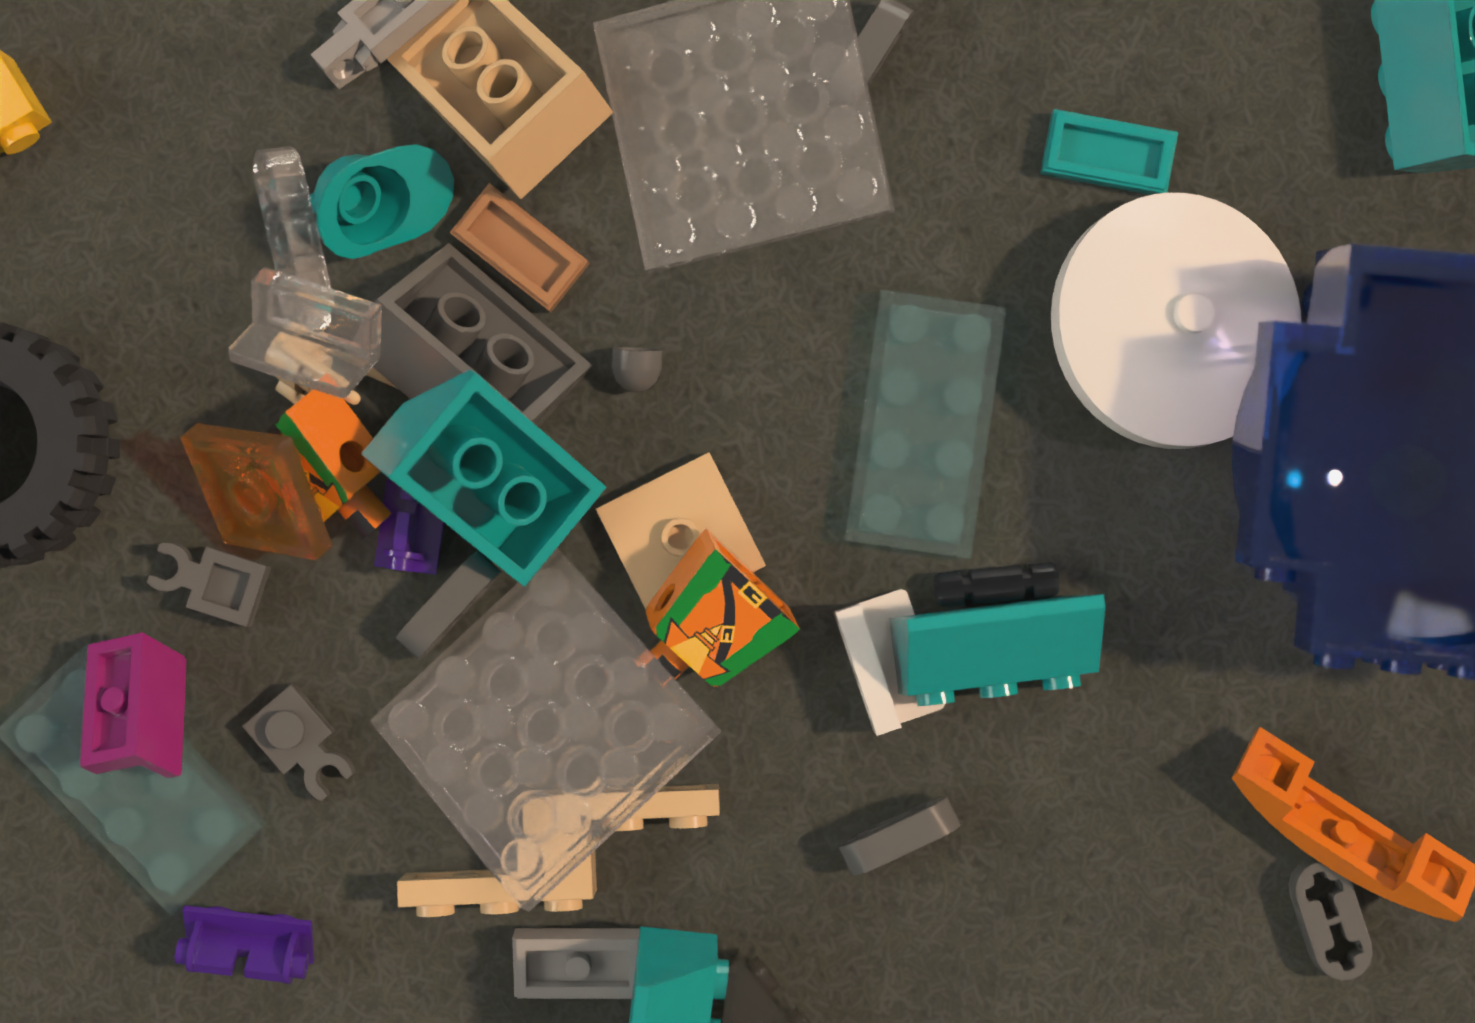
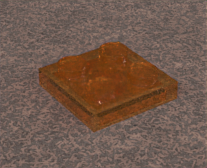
[180,423,333,560]

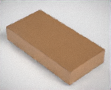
[450,183,590,313]

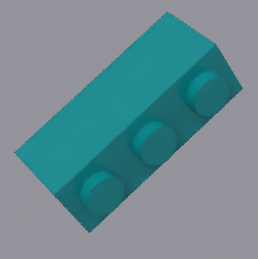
[1371,0,1475,173]
[361,369,607,587]
[889,594,1105,706]
[629,926,729,1023]

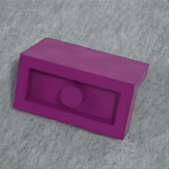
[80,632,187,778]

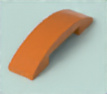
[1232,727,1475,922]

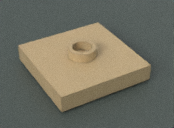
[596,452,766,609]

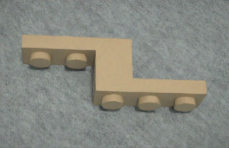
[397,784,720,917]

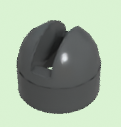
[611,347,663,393]

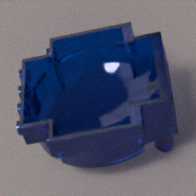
[1232,244,1475,680]

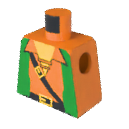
[237,378,392,539]
[639,529,800,690]

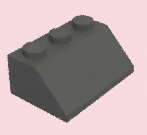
[350,243,592,428]

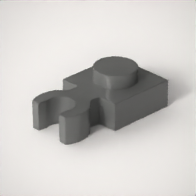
[147,543,272,627]
[242,684,356,801]

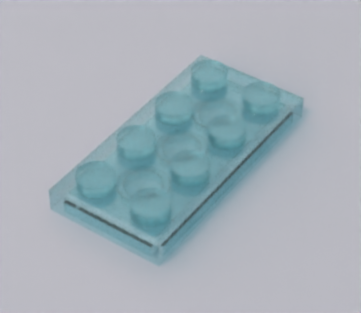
[844,289,1007,559]
[0,642,267,916]

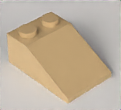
[387,0,613,199]

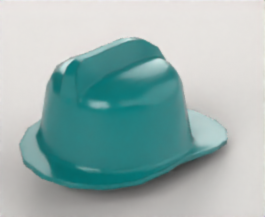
[307,144,454,259]

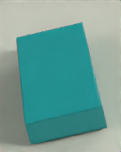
[1040,109,1178,195]

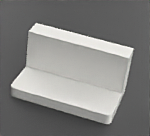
[833,589,944,736]

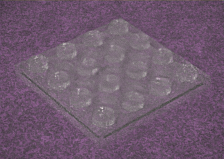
[593,0,895,272]
[370,548,722,912]

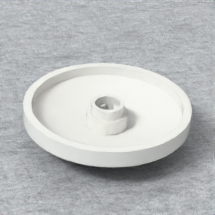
[1051,193,1302,449]

